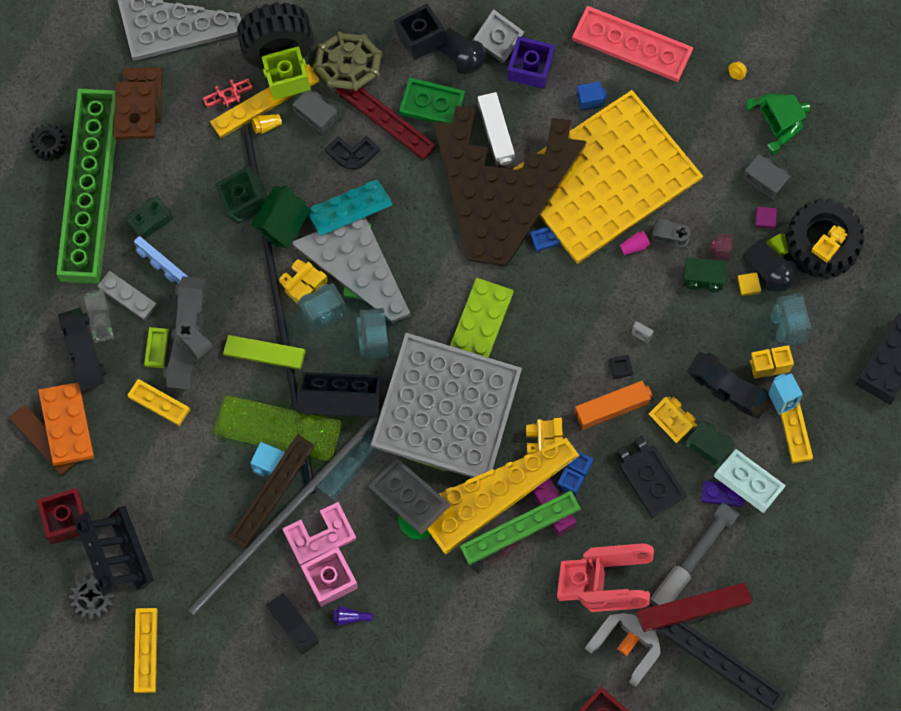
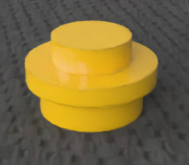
[728,61,747,80]

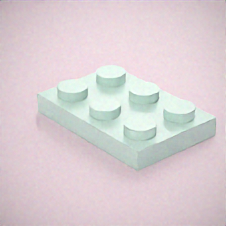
[714,449,786,513]

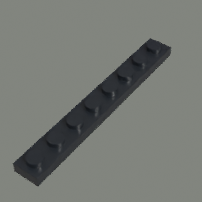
[633,599,785,711]

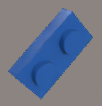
[530,227,561,252]

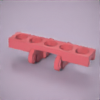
[203,78,253,108]

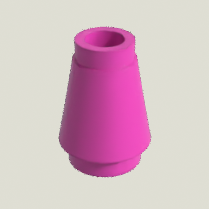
[619,231,650,256]

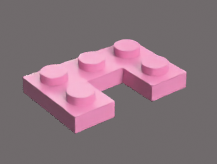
[282,502,357,567]

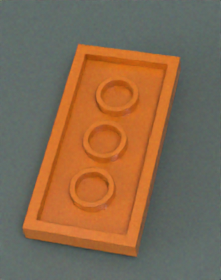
[39,382,94,466]

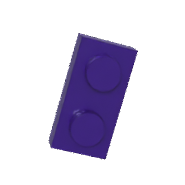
[701,481,743,507]

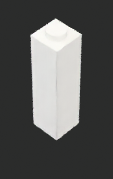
[477,92,515,166]

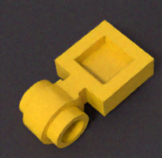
[811,225,848,263]

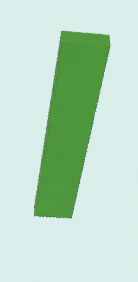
[460,491,581,565]

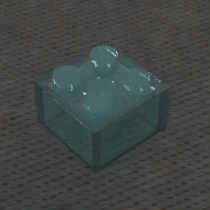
[298,283,347,334]
[771,293,812,347]
[356,308,389,361]

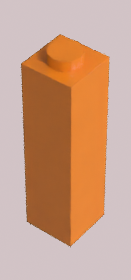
[574,380,652,430]

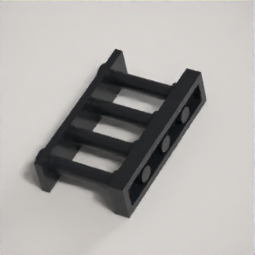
[75,506,154,596]

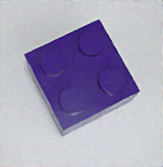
[507,36,555,89]

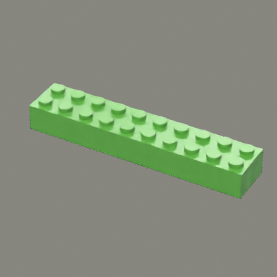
[56,89,116,284]

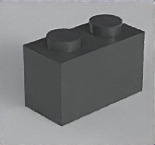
[293,90,338,135]
[743,154,791,200]

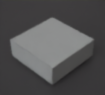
[632,321,654,343]

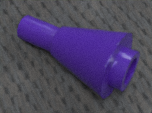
[333,605,372,626]

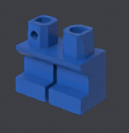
[557,450,593,498]

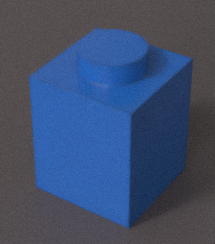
[576,81,607,111]

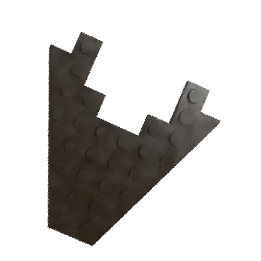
[434,106,587,266]

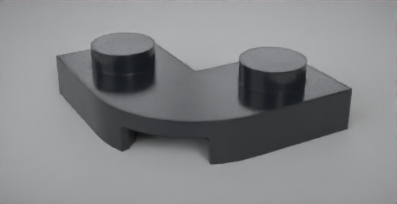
[325,136,380,169]

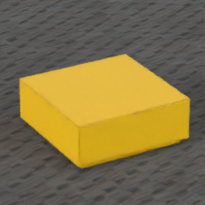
[737,272,761,296]

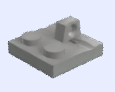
[472,9,524,63]

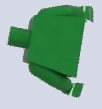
[745,93,810,154]

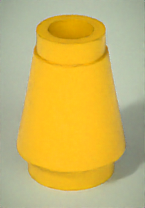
[252,114,282,134]

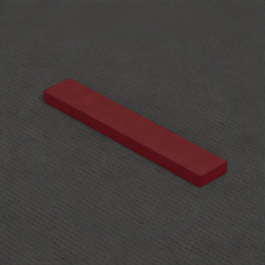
[336,79,436,161]
[635,583,753,632]

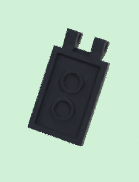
[616,435,687,518]

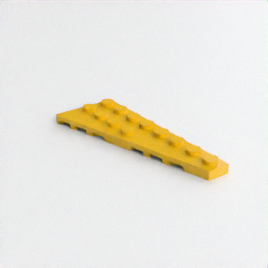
[427,438,579,554]

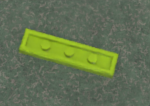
[223,335,306,370]

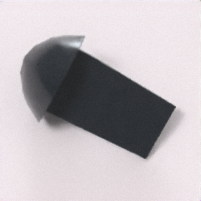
[438,27,486,74]
[743,239,798,292]

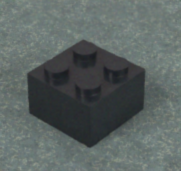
[394,3,448,60]

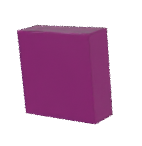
[755,207,777,229]

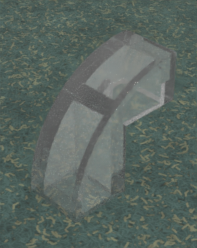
[84,288,114,343]

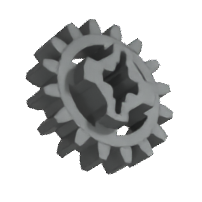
[69,574,116,621]

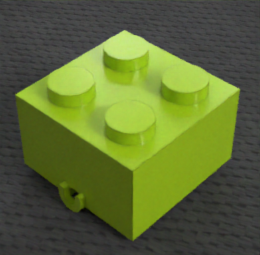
[262,46,311,100]

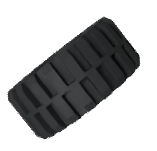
[237,3,314,69]
[786,199,865,278]

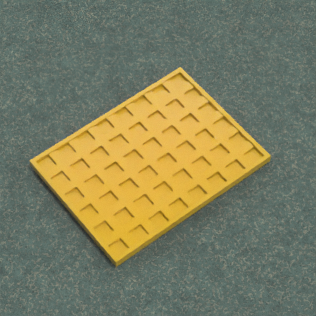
[513,90,703,264]

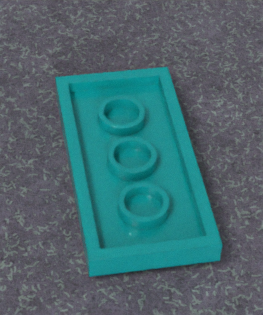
[308,180,392,236]

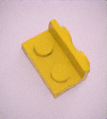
[649,397,698,443]

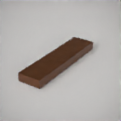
[9,405,77,476]

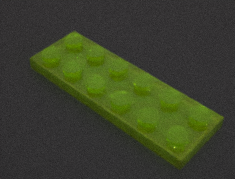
[214,395,342,461]

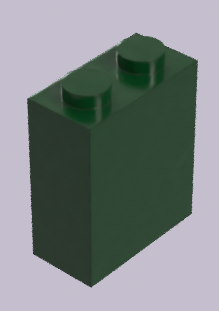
[251,185,311,249]

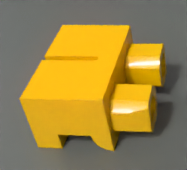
[279,259,328,309]
[749,345,794,379]
[526,418,563,454]

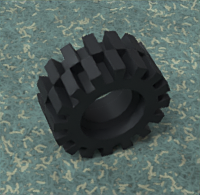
[30,123,67,161]

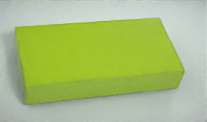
[144,327,170,368]

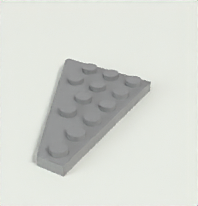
[118,0,241,61]
[292,217,411,324]

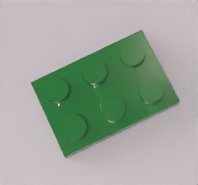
[399,77,465,124]

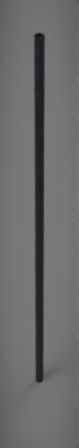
[242,124,316,494]

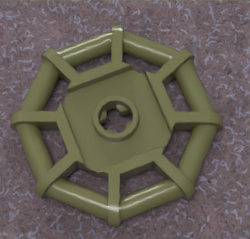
[312,31,383,91]

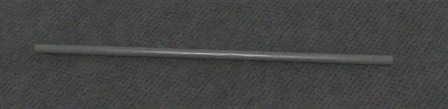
[188,406,383,615]

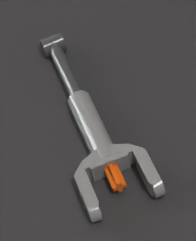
[585,502,740,687]

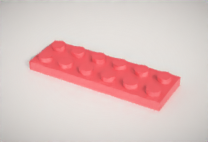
[572,6,693,82]

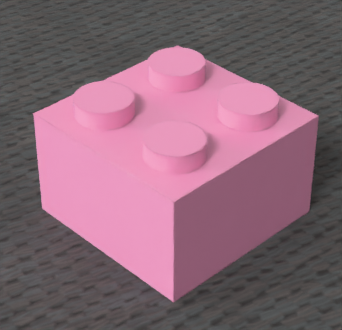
[301,547,358,607]

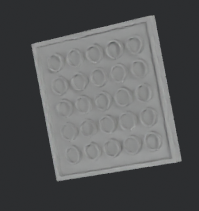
[371,333,522,478]

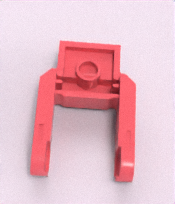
[557,544,654,612]

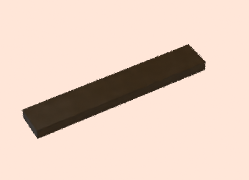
[229,434,315,549]

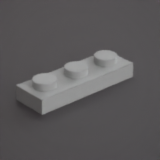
[97,271,157,321]

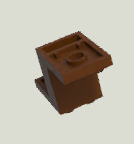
[114,67,162,140]

